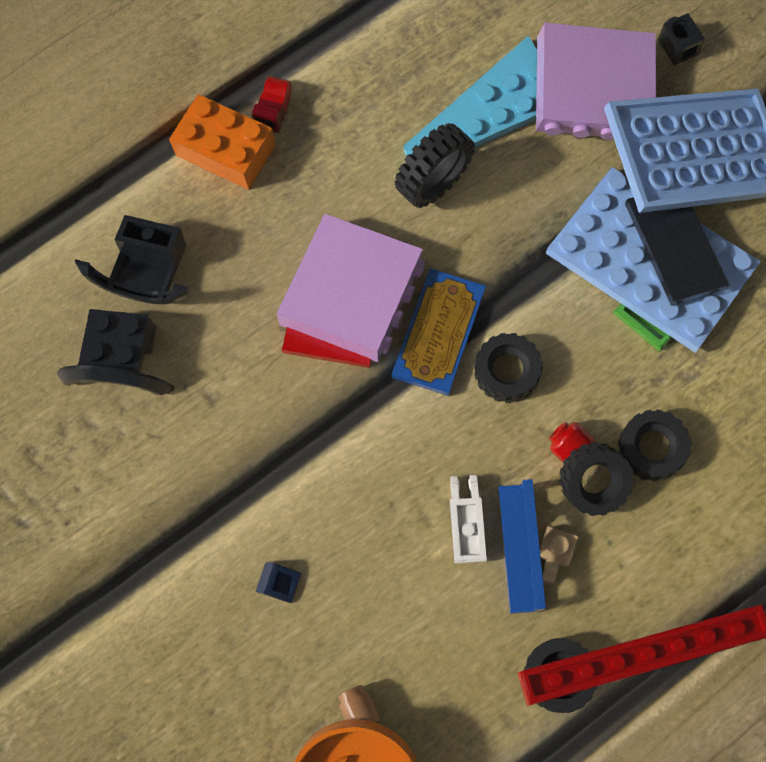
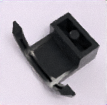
[75,215,189,305]
[57,309,175,395]

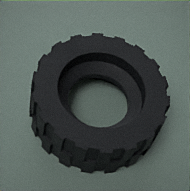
[474,333,543,403]
[618,409,692,481]
[559,442,634,516]
[524,638,598,713]

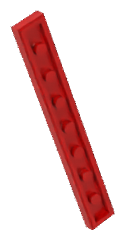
[517,604,766,706]

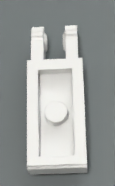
[450,475,487,564]

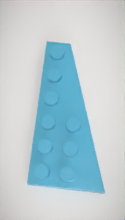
[403,36,537,156]

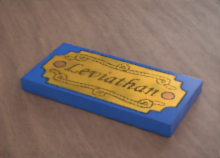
[391,269,486,396]

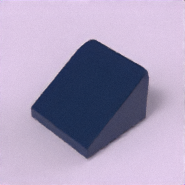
[256,562,301,603]

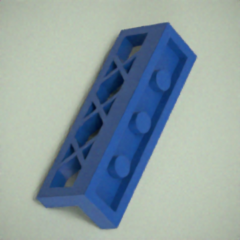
[498,479,546,614]

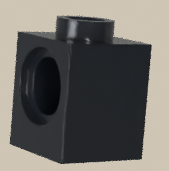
[658,13,705,66]

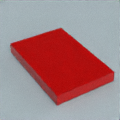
[282,327,372,368]

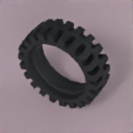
[395,123,475,208]

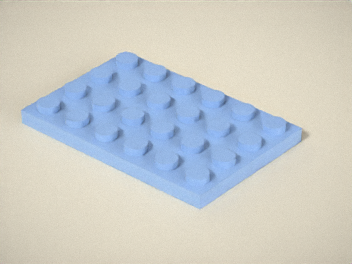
[604,89,766,213]
[546,167,761,353]

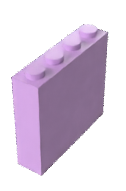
[536,23,656,140]
[277,213,426,362]

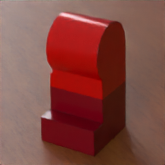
[252,76,292,133]

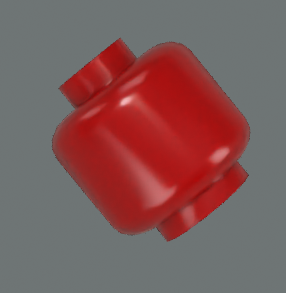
[549,421,596,463]

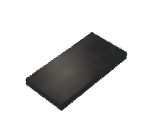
[625,197,729,306]

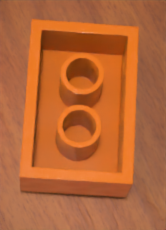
[169,94,276,190]

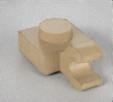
[540,526,578,586]

